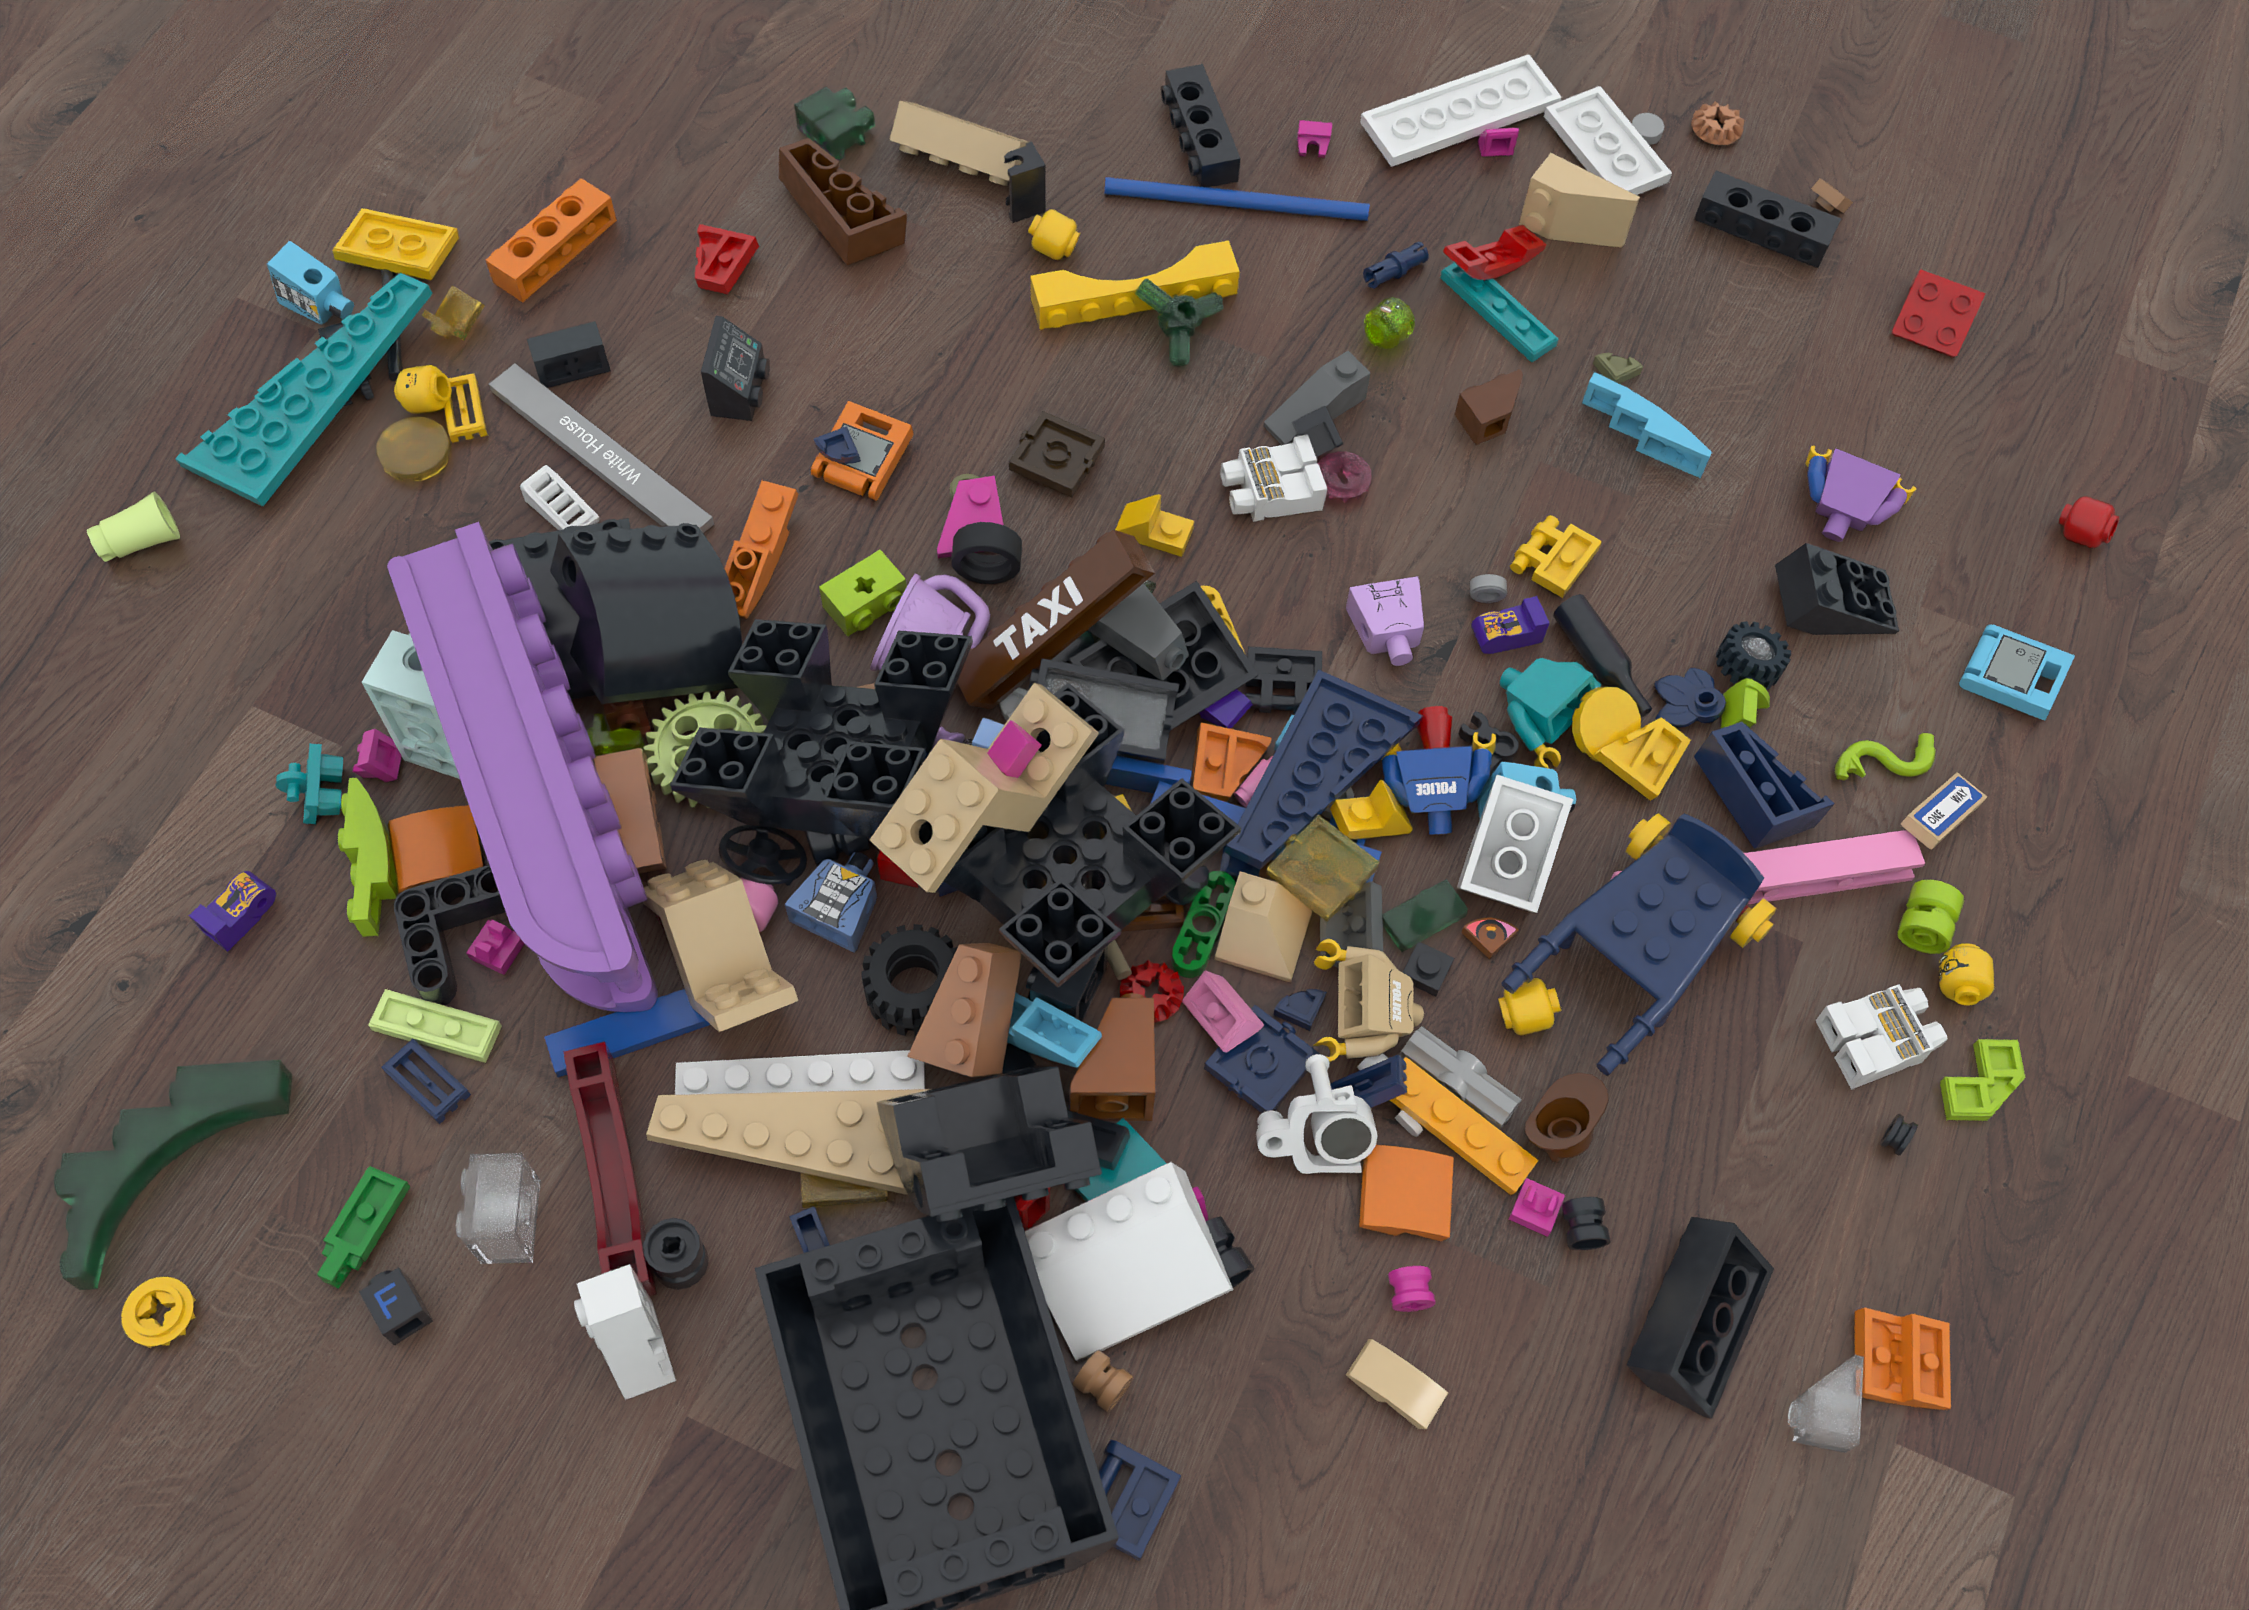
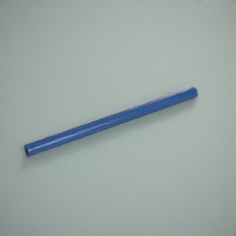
[1105,177,1370,221]

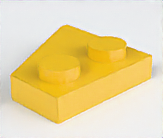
[1593,717,1691,801]

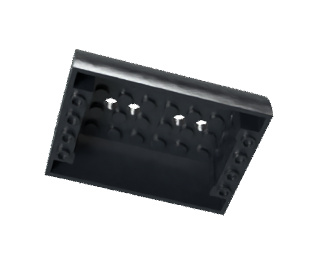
[755,1196,1119,1610]

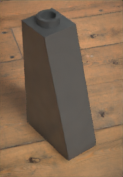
[1088,583,1189,681]

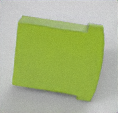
[1721,678,1770,728]

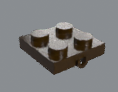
[1009,411,1105,498]

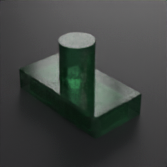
[1382,879,1469,952]

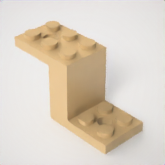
[870,683,1099,893]
[643,860,798,1032]

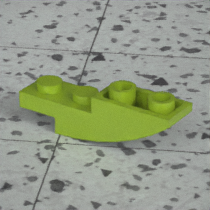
[338,778,398,937]

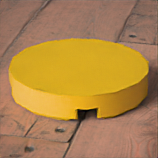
[1572,687,1641,762]

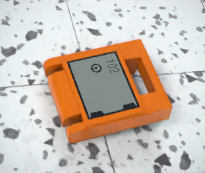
[811,401,914,501]

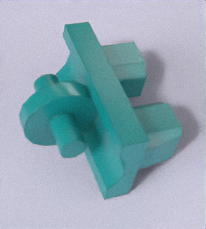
[275,743,343,824]

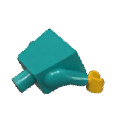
[1500,658,1601,768]

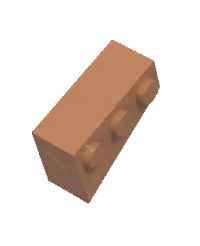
[594,748,667,873]

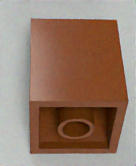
[1070,993,1155,1121]

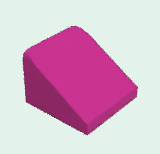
[1478,128,1519,157]
[987,720,1041,778]

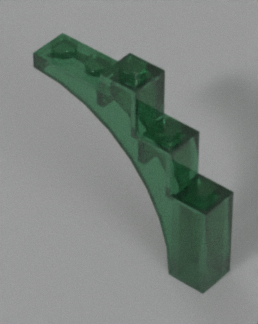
[54,1060,292,1290]

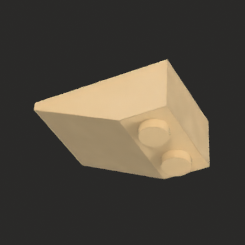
[1519,153,1640,248]

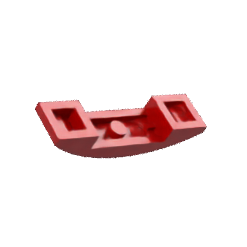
[1443,225,1547,280]

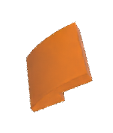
[388,805,483,893]
[1359,1145,1454,1241]
[1855,1307,1951,1410]

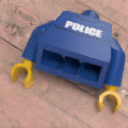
[1381,732,1496,834]

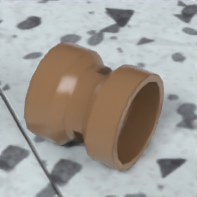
[1073,1350,1134,1413]

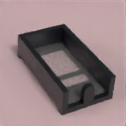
[1028,658,1179,765]

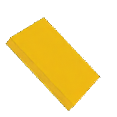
[332,208,459,280]

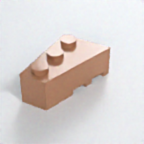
[907,943,1022,1077]

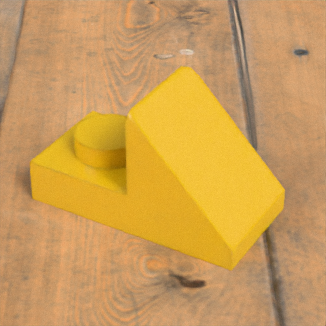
[1115,494,1194,557]
[1330,780,1413,840]

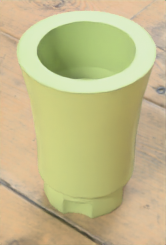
[87,492,180,562]

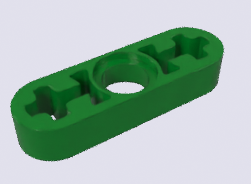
[1171,871,1236,978]

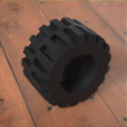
[861,924,958,1037]

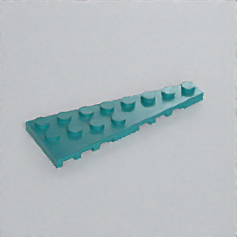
[175,273,433,506]

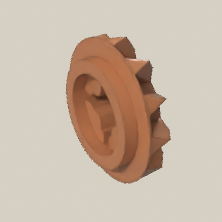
[1692,101,1745,145]

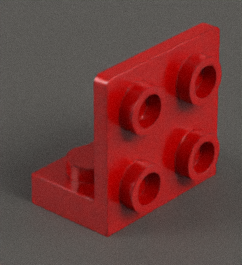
[1891,269,1986,358]

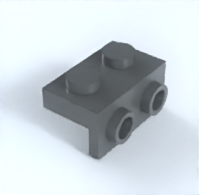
[1320,881,1383,968]

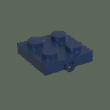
[1204,1005,1320,1113]

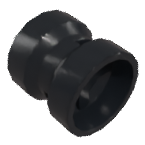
[1562,1197,1611,1250]

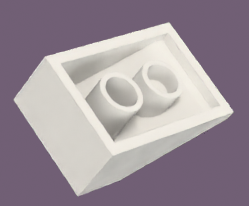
[1457,775,1573,913]

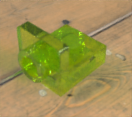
[587,714,645,756]

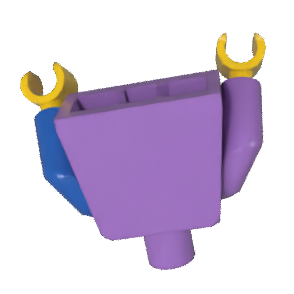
[1806,446,1916,542]

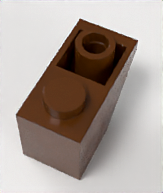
[1455,369,1523,445]

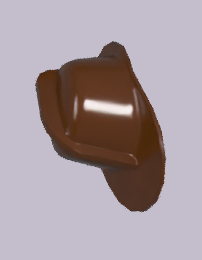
[1525,1073,1609,1163]

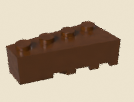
[779,138,907,265]

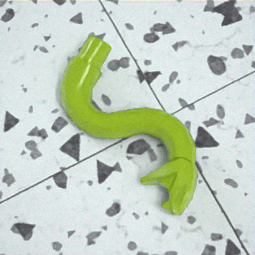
[1835,733,1936,781]

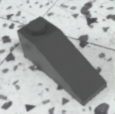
[1264,351,1371,445]

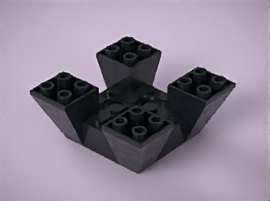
[670,619,973,838]
[919,683,1241,987]

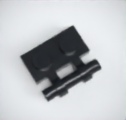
[1245,646,1323,715]

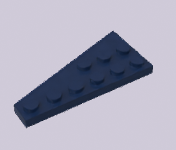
[1225,669,1423,869]

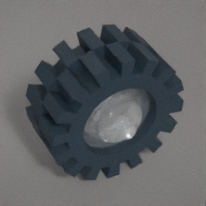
[1716,621,1791,690]

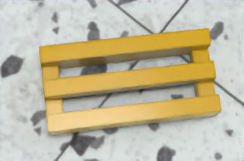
[444,373,488,443]

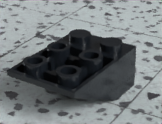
[1775,543,1899,635]

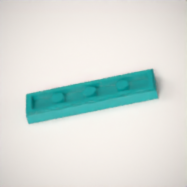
[1440,263,1559,363]

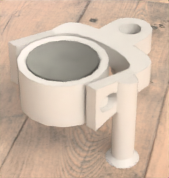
[1256,1054,1378,1174]

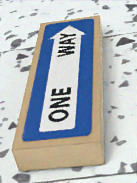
[1901,773,1987,850]

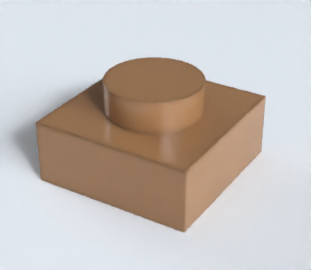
[1811,178,1853,213]

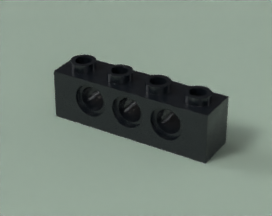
[1161,64,1241,188]
[1694,170,1841,268]

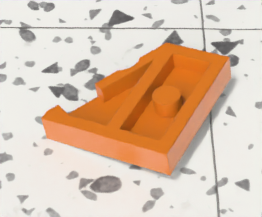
[1191,723,1272,802]

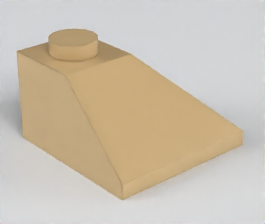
[1214,872,1312,983]

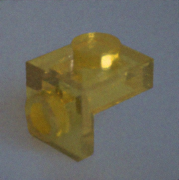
[421,285,485,341]

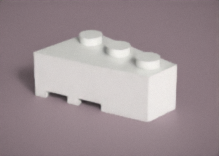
[574,1264,676,1400]

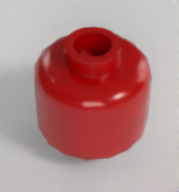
[2059,496,2120,548]

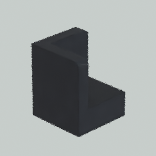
[1291,406,1344,457]

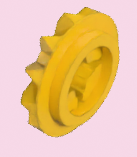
[122,1277,196,1348]

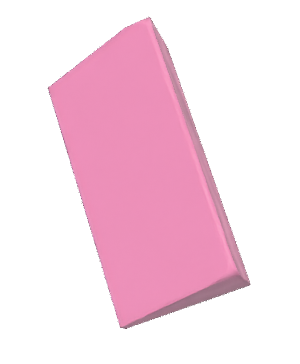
[1182,971,1264,1052]

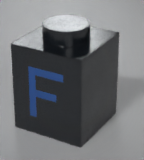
[359,1267,433,1346]

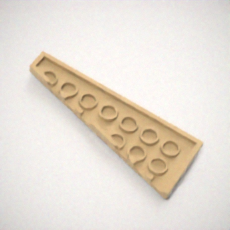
[646,1089,930,1195]

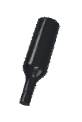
[1553,594,1652,717]

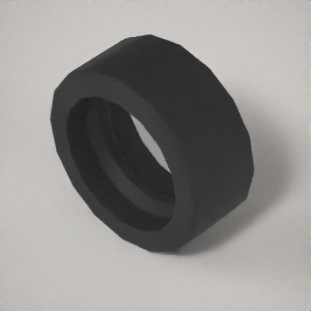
[951,522,1022,584]

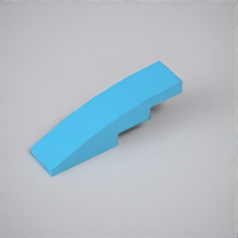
[1582,372,1712,478]
[1007,992,1102,1068]

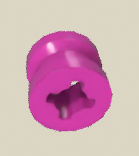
[1388,1266,1435,1312]

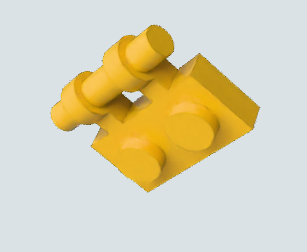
[1510,515,1602,598]

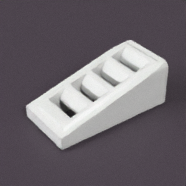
[520,465,600,530]

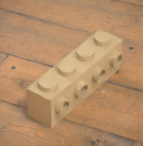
[890,101,1028,186]

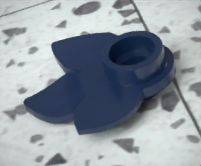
[1654,667,1726,727]

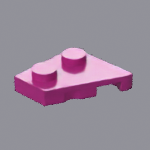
[937,476,1004,559]

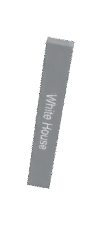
[489,364,714,534]

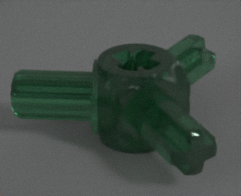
[1135,279,1224,367]

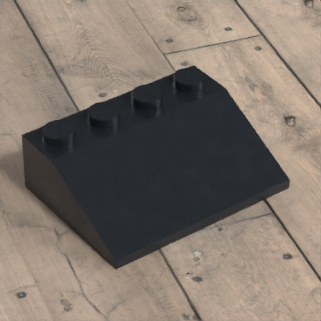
[1069,581,1259,745]

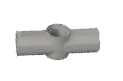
[1400,1026,1522,1130]

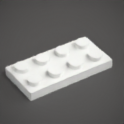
[1544,86,1672,195]

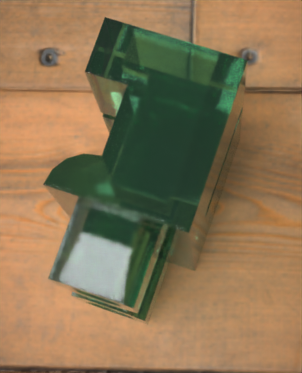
[794,87,875,161]

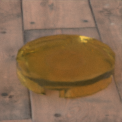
[377,417,451,481]

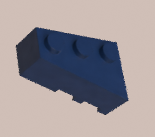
[1694,722,1835,849]

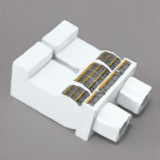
[1220,434,1327,522]
[1816,984,1947,1090]

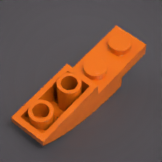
[724,480,798,619]

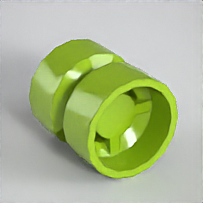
[1898,880,1964,954]

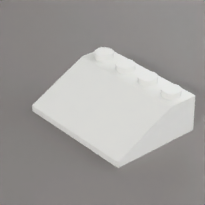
[1025,1162,1233,1362]

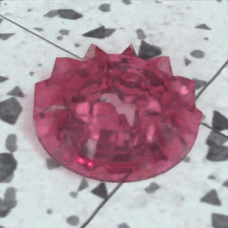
[1318,451,1372,503]

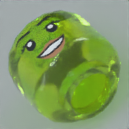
[1364,297,1415,349]

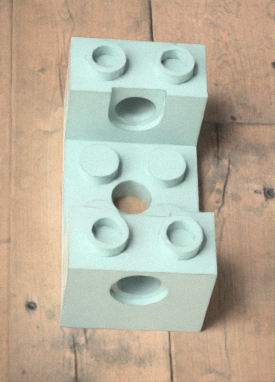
[362,630,460,779]

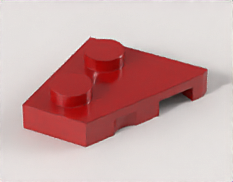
[695,224,759,294]

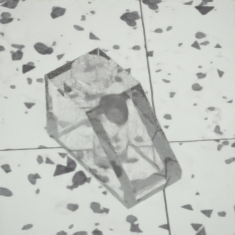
[1788,1355,1864,1453]

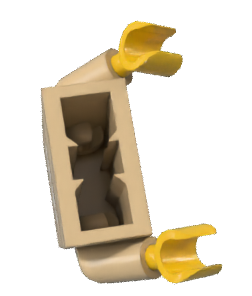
[1313,939,1424,1062]

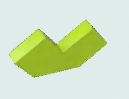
[1940,1039,2025,1121]

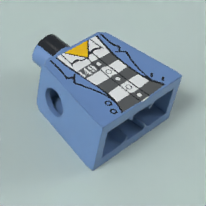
[785,852,877,953]

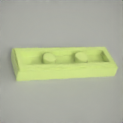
[368,989,502,1063]

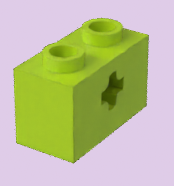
[819,550,907,637]

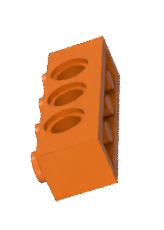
[486,178,617,302]

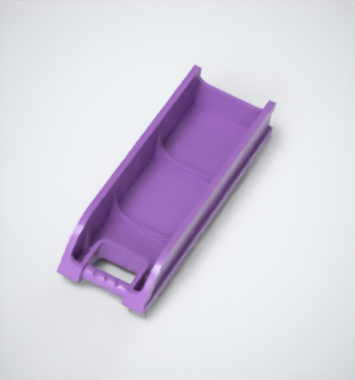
[387,522,658,1012]

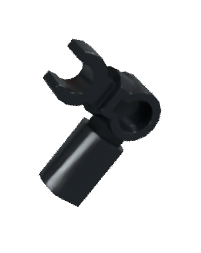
[1458,711,1519,780]

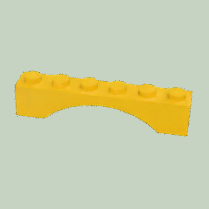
[1030,241,1240,330]

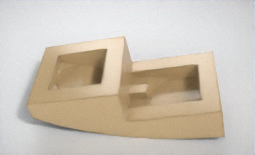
[1346,1339,1448,1429]

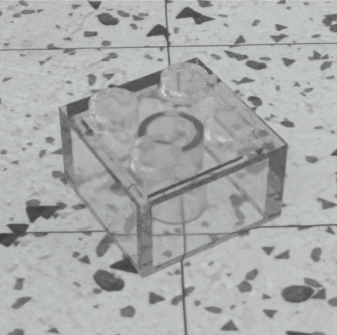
[456,1153,541,1264]

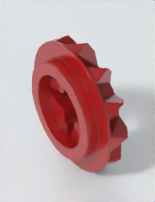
[1120,960,1184,1023]

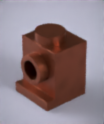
[603,699,651,743]

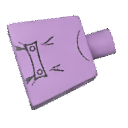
[1346,576,1424,666]

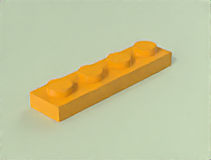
[1390,1057,1539,1195]

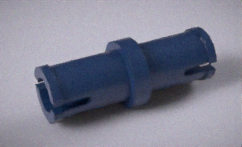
[1363,242,1429,289]

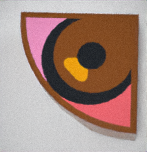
[1461,918,1519,959]

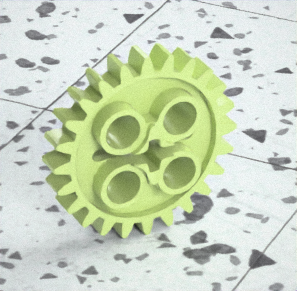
[643,691,767,808]

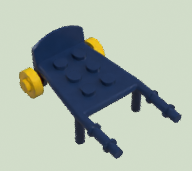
[1501,813,1777,1076]

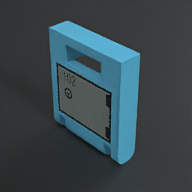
[1959,624,2075,721]

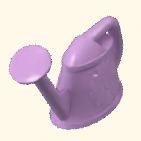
[870,573,990,751]

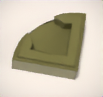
[1593,353,1643,384]

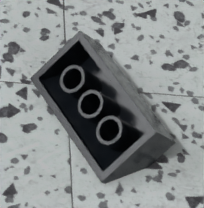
[1627,1217,1774,1419]

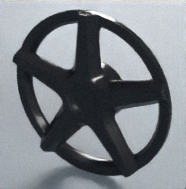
[719,825,807,886]

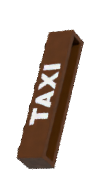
[958,529,1155,710]

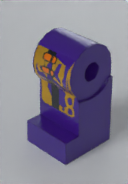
[1471,596,1549,654]
[188,871,276,952]

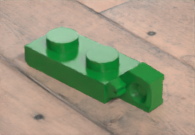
[317,1166,410,1289]

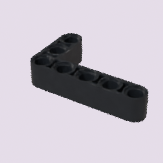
[394,865,506,1005]

